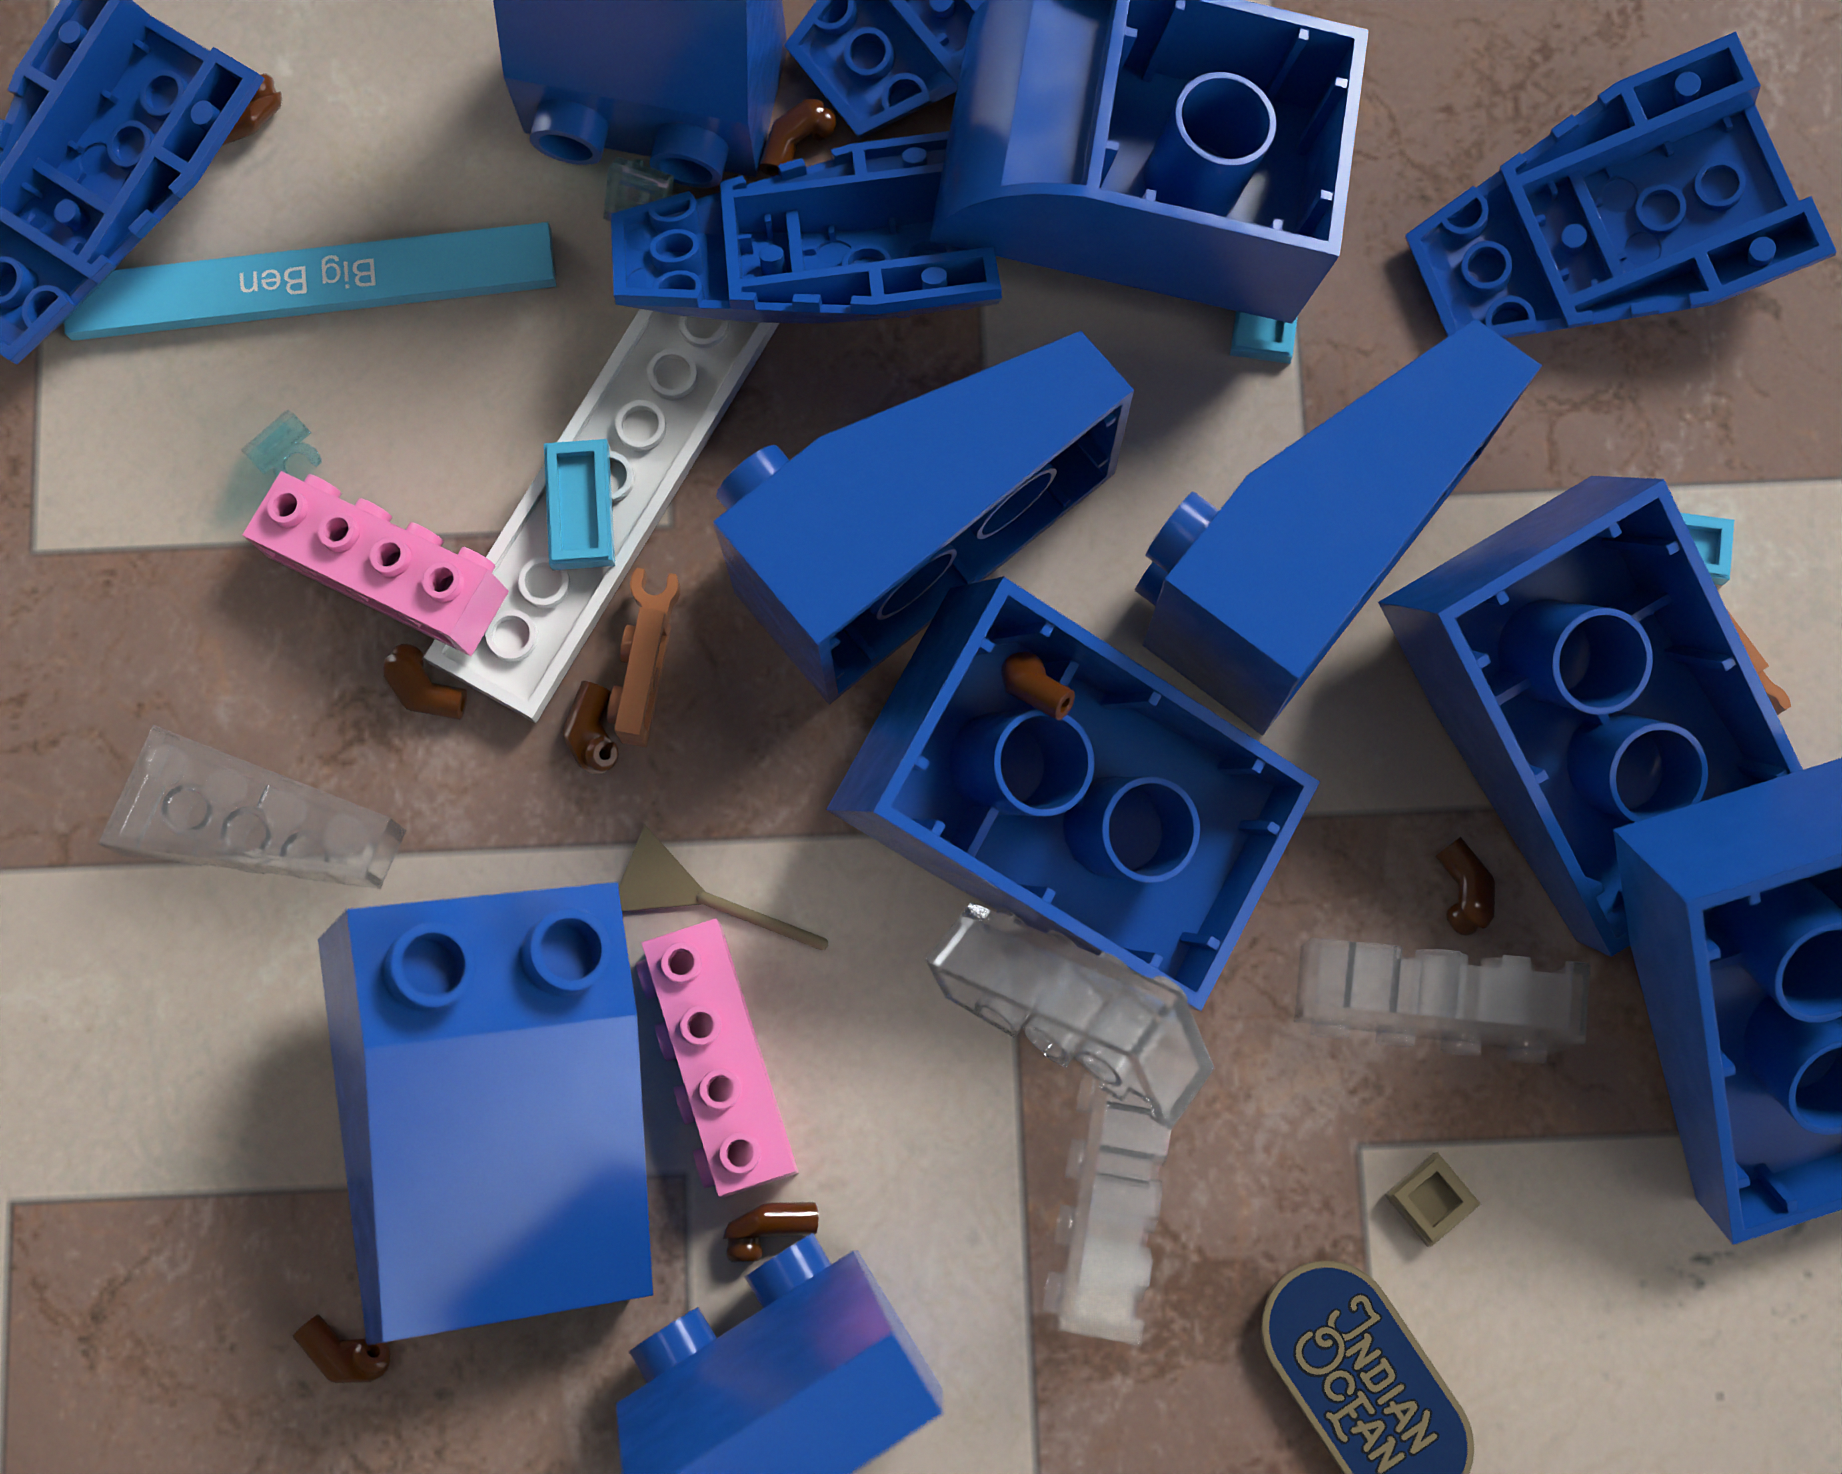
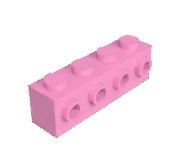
[242,471,509,656]
[636,918,799,1198]

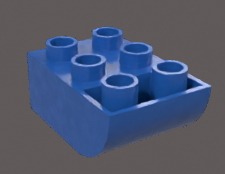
[929,0,1368,324]

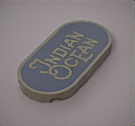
[1260,1261,1474,1474]

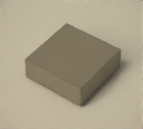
[1384,1152,1481,1247]

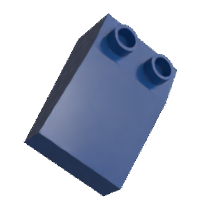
[493,0,787,188]
[1135,318,1542,736]
[713,331,1134,705]
[1378,476,1803,957]
[826,576,1320,1011]
[1613,758,1842,1245]
[318,882,653,1345]
[616,1233,943,1474]

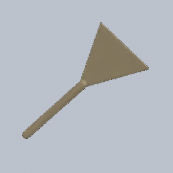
[618,825,828,950]

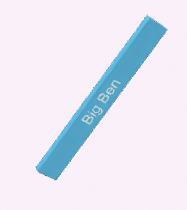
[64,222,557,341]

